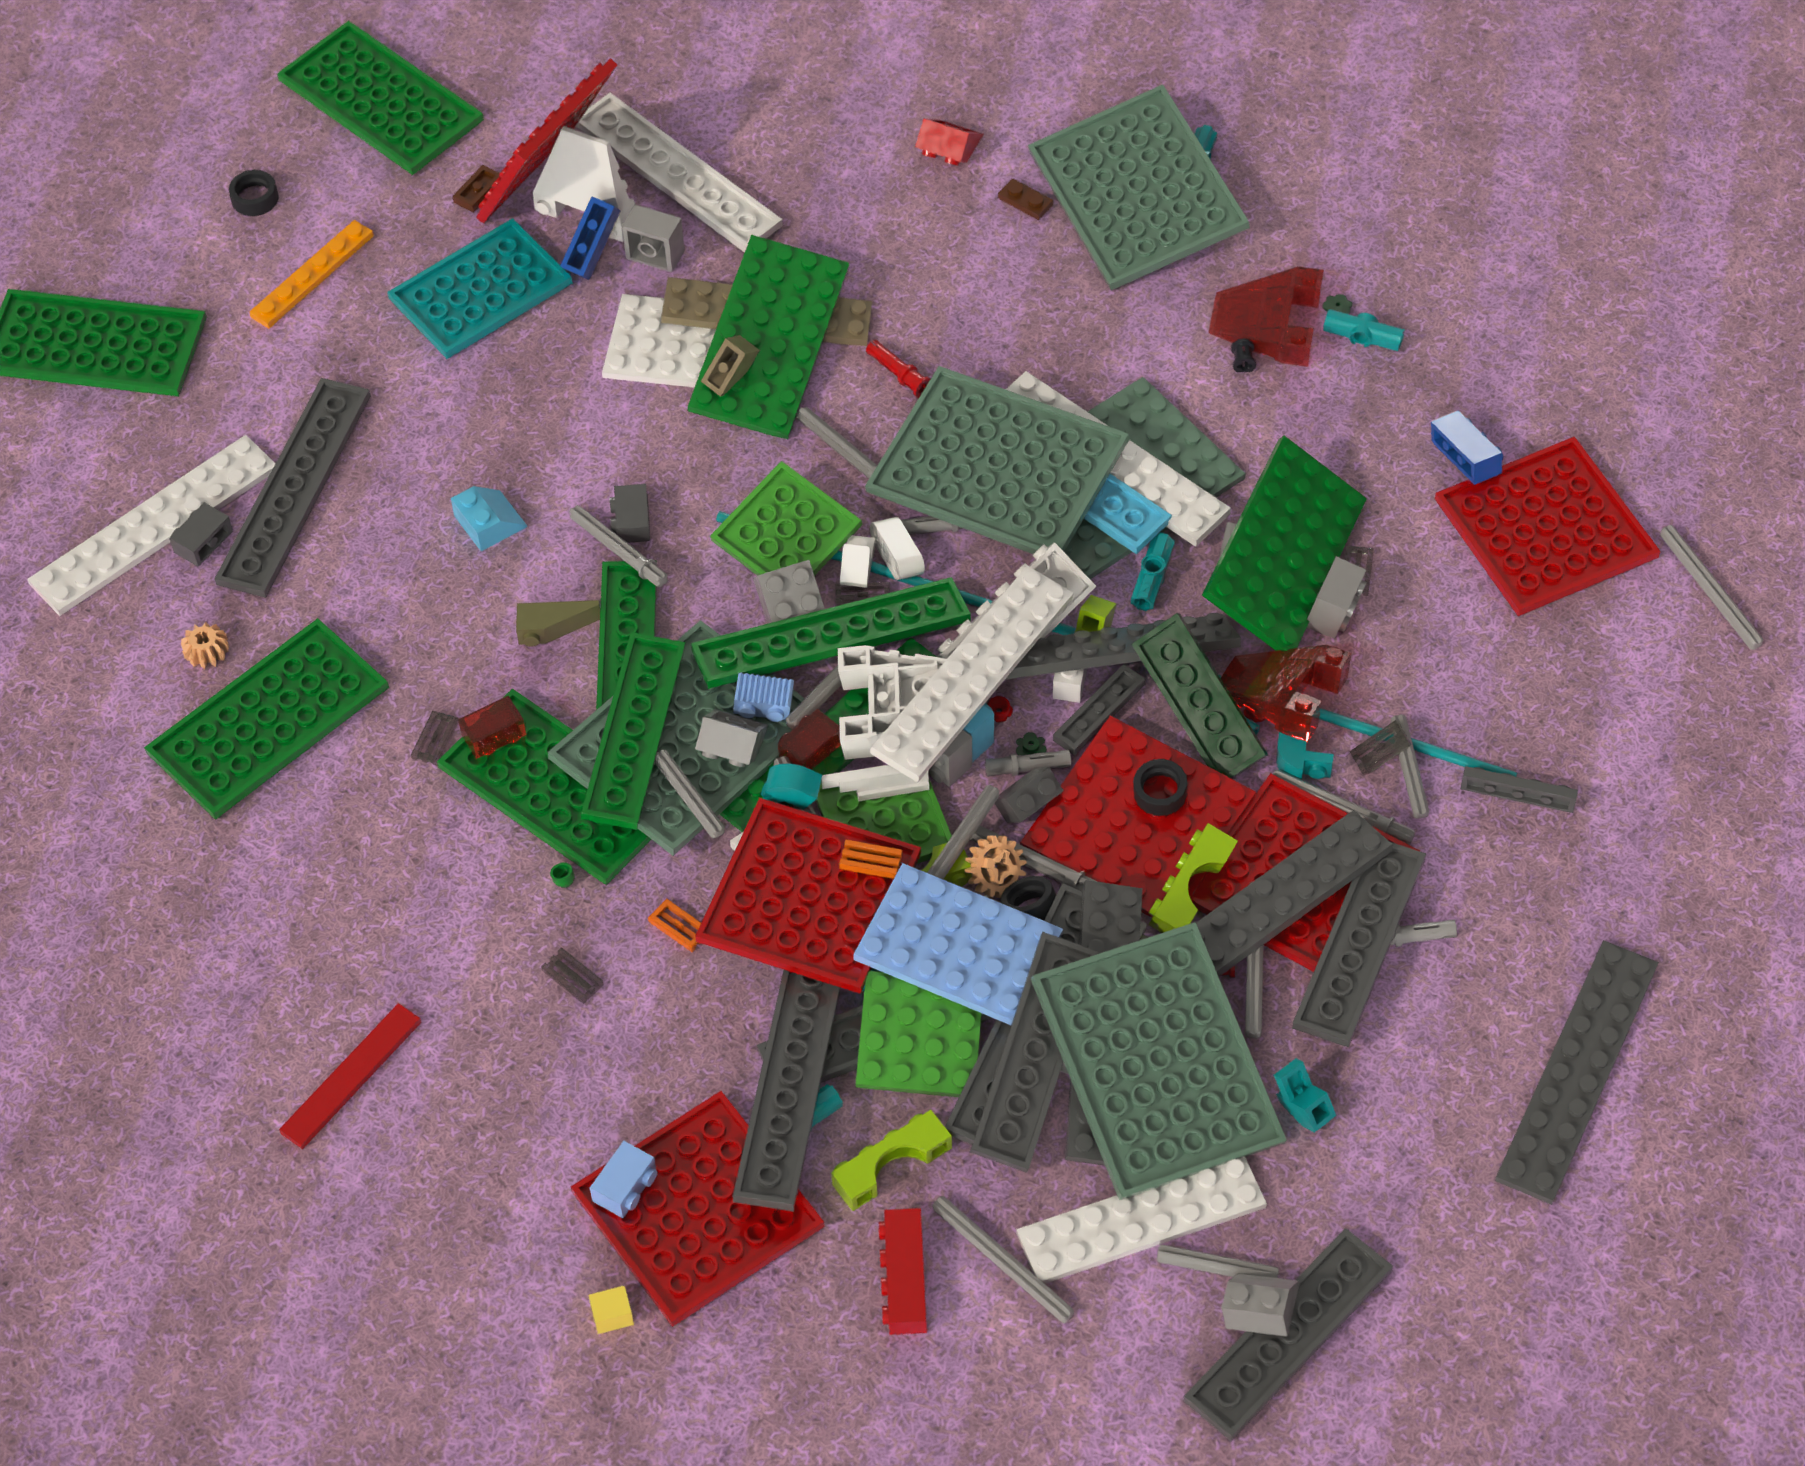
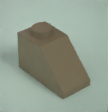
[701,335,760,397]

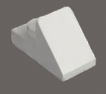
[840,535,876,588]

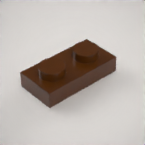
[452,164,500,213]
[998,178,1053,221]

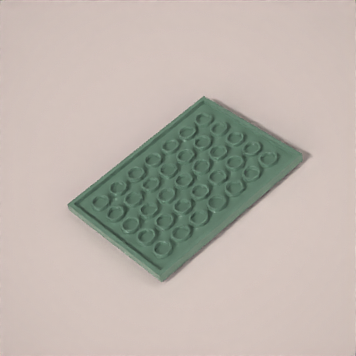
[1028,84,1250,290]
[865,366,1129,554]
[1064,377,1246,579]
[548,620,825,856]
[1031,922,1287,1200]

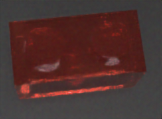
[458,696,526,759]
[778,709,841,770]

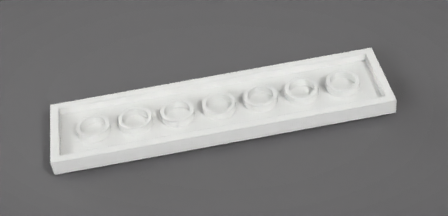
[1016,1156,1267,1284]

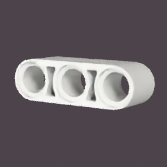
[870,517,925,580]

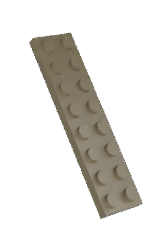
[661,277,872,346]

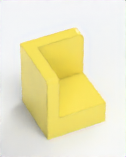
[588,1286,634,1334]

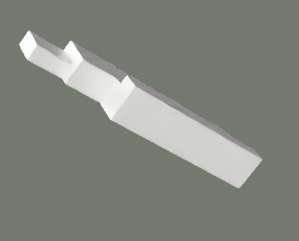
[821,765,930,801]

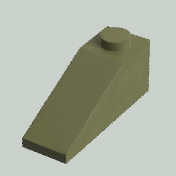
[516,600,600,647]

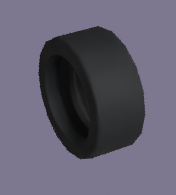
[228,169,279,216]
[1133,759,1188,816]
[1000,876,1056,921]

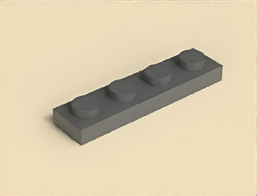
[1053,664,1145,756]
[1460,766,1578,813]

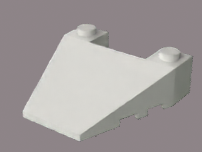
[533,126,636,242]
[838,645,947,760]

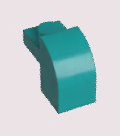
[1276,729,1334,780]
[761,764,822,810]
[1274,1058,1337,1133]

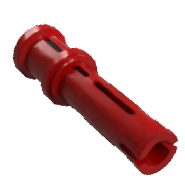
[866,340,931,398]

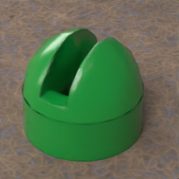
[550,862,575,888]

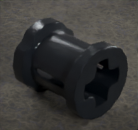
[1231,339,1256,373]

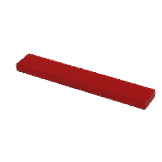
[279,1003,422,1150]

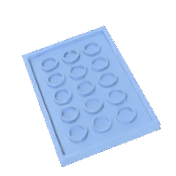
[853,863,1063,1025]

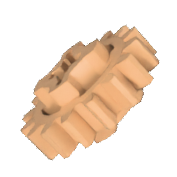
[965,835,1027,898]

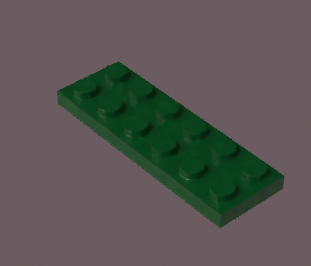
[1132,613,1268,779]

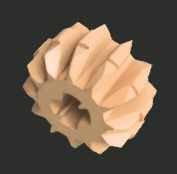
[181,621,229,670]

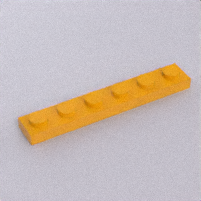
[249,220,374,329]

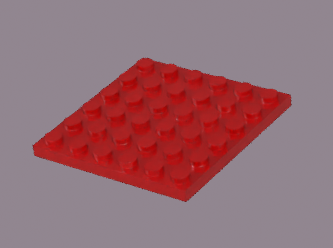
[476,58,618,223]
[1435,436,1660,616]
[1020,715,1256,918]
[1188,773,1420,972]
[695,798,921,994]
[570,1091,825,1327]

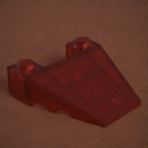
[1209,266,1324,367]
[1220,644,1352,742]

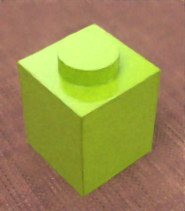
[1075,595,1116,632]

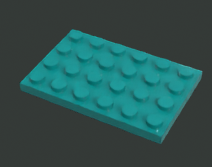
[387,218,573,359]

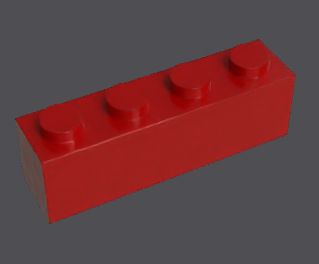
[879,1208,927,1335]

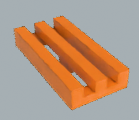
[839,840,902,879]
[648,898,701,952]

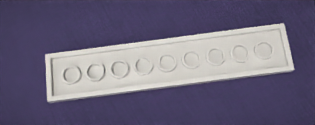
[576,93,783,253]
[1005,371,1231,547]
[27,435,276,616]
[870,566,1074,783]

